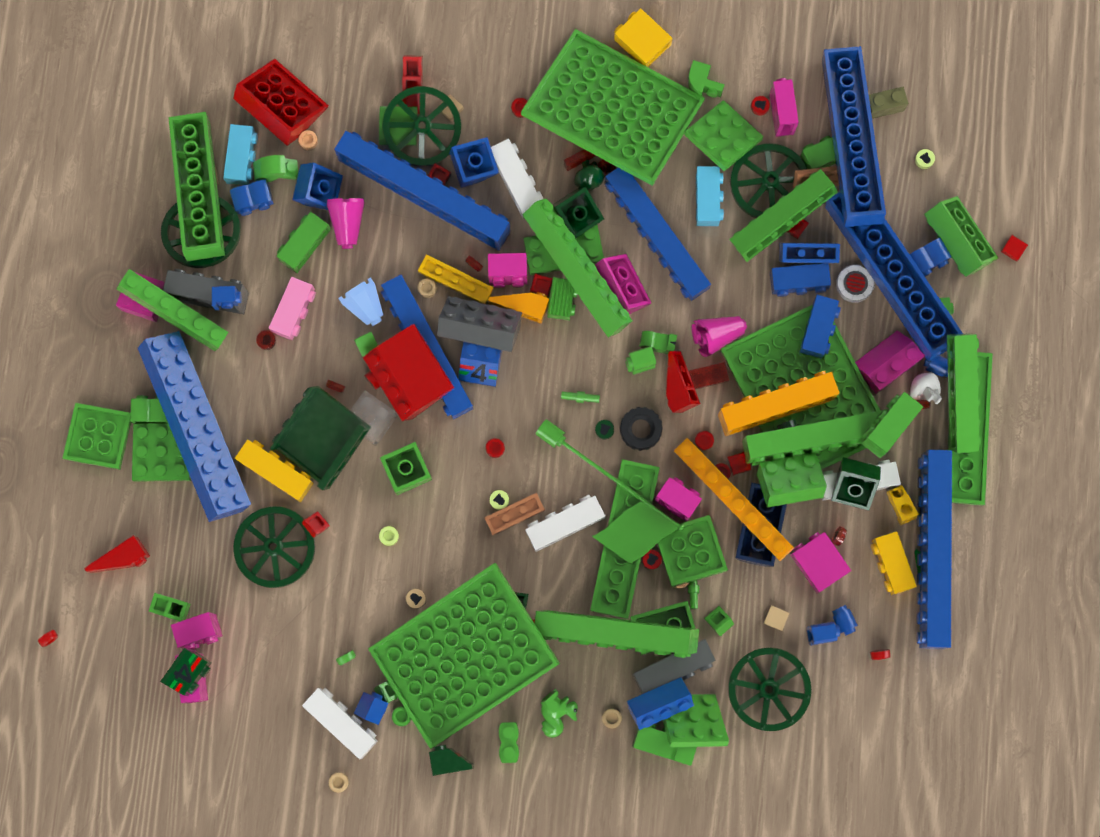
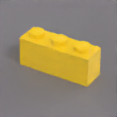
[871,531,917,596]

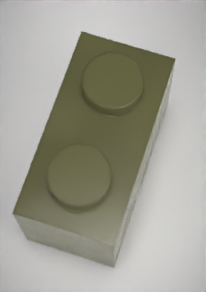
[869,86,909,119]

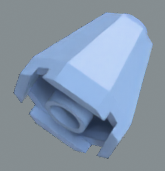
[338,277,383,326]

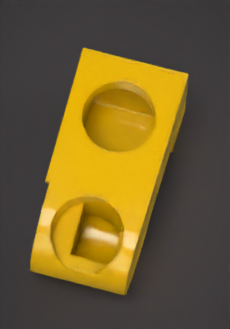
[887,485,919,526]

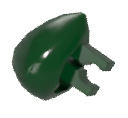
[574,160,604,190]

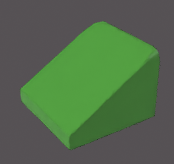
[355,332,378,357]
[704,606,734,636]
[374,681,398,703]

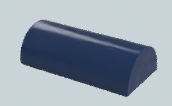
[735,483,787,567]

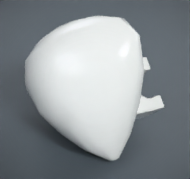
[910,372,942,404]

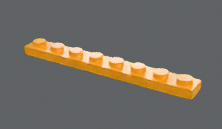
[674,438,794,561]

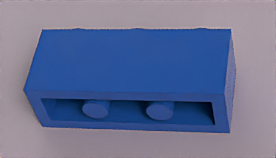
[779,243,840,263]
[770,263,831,297]
[800,295,841,359]
[627,677,694,730]

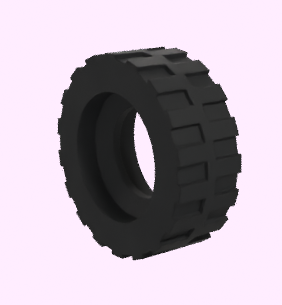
[620,407,663,451]

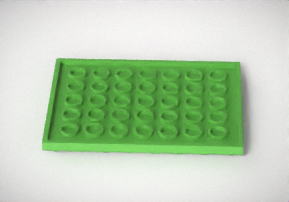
[521,29,705,186]
[720,305,880,470]
[368,563,560,749]

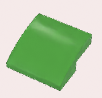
[379,106,417,146]

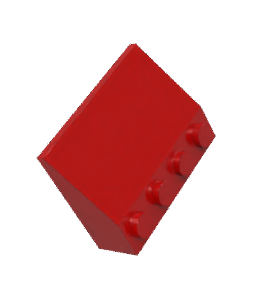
[233,59,329,146]
[363,324,454,421]

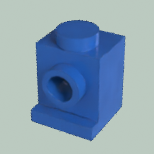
[212,286,242,310]

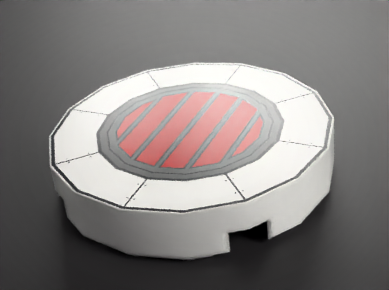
[836,265,874,303]

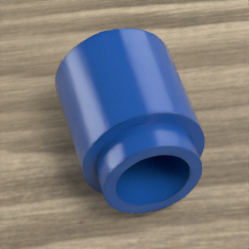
[923,355,948,377]
[832,605,858,636]

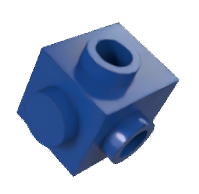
[354,691,389,725]

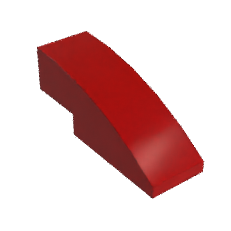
[402,55,423,114]

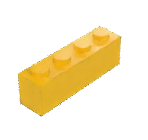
[234,439,314,502]

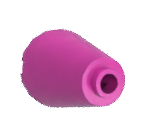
[327,198,364,249]
[691,316,747,357]

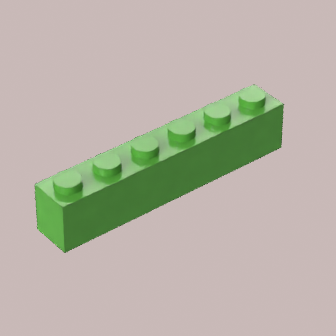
[730,169,838,262]
[116,269,228,351]
[947,333,981,453]

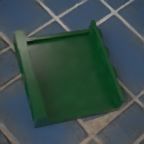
[270,386,371,491]

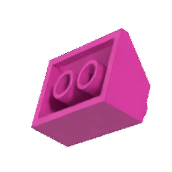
[595,254,651,314]
[855,330,925,394]

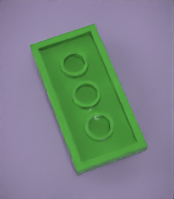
[523,225,604,276]

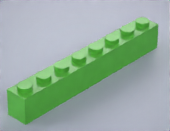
[522,198,633,337]

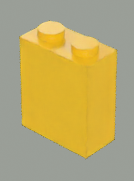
[614,8,672,67]

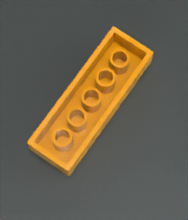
[718,371,840,437]

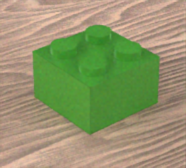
[380,442,432,495]

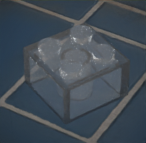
[350,390,398,446]

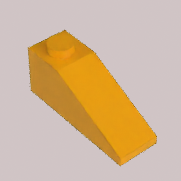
[488,292,549,324]

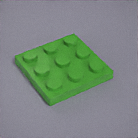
[684,100,764,171]
[62,403,131,470]
[132,423,191,482]
[657,515,728,588]
[663,694,729,747]

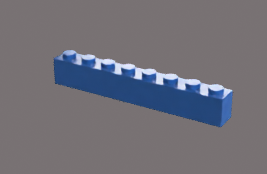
[604,168,711,301]
[381,275,473,420]

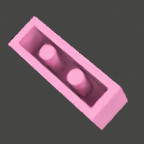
[269,277,316,340]

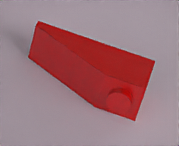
[666,351,700,413]
[84,535,150,573]

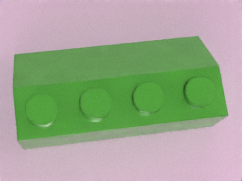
[924,196,998,277]

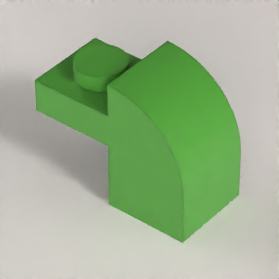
[688,60,725,98]
[253,155,298,182]
[148,593,191,621]

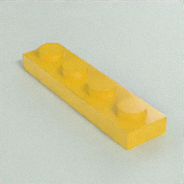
[418,254,494,304]

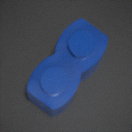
[230,180,274,216]
[910,238,951,277]
[806,622,840,646]

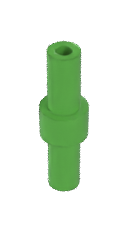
[561,391,600,403]
[688,580,700,609]

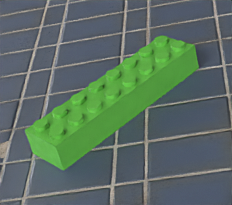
[168,112,225,261]
[742,409,888,466]
[535,610,699,658]

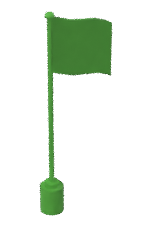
[535,419,684,564]

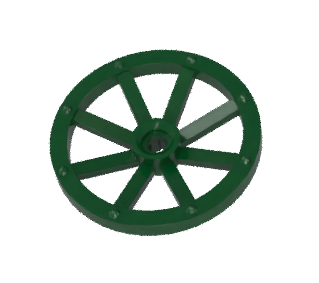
[383,86,461,166]
[730,143,807,218]
[161,197,241,268]
[233,506,315,588]
[728,648,812,731]

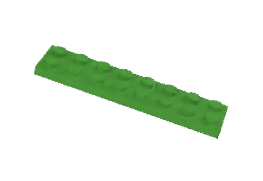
[947,352,993,506]
[590,459,660,619]

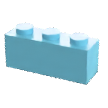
[223,124,258,185]
[696,166,724,226]

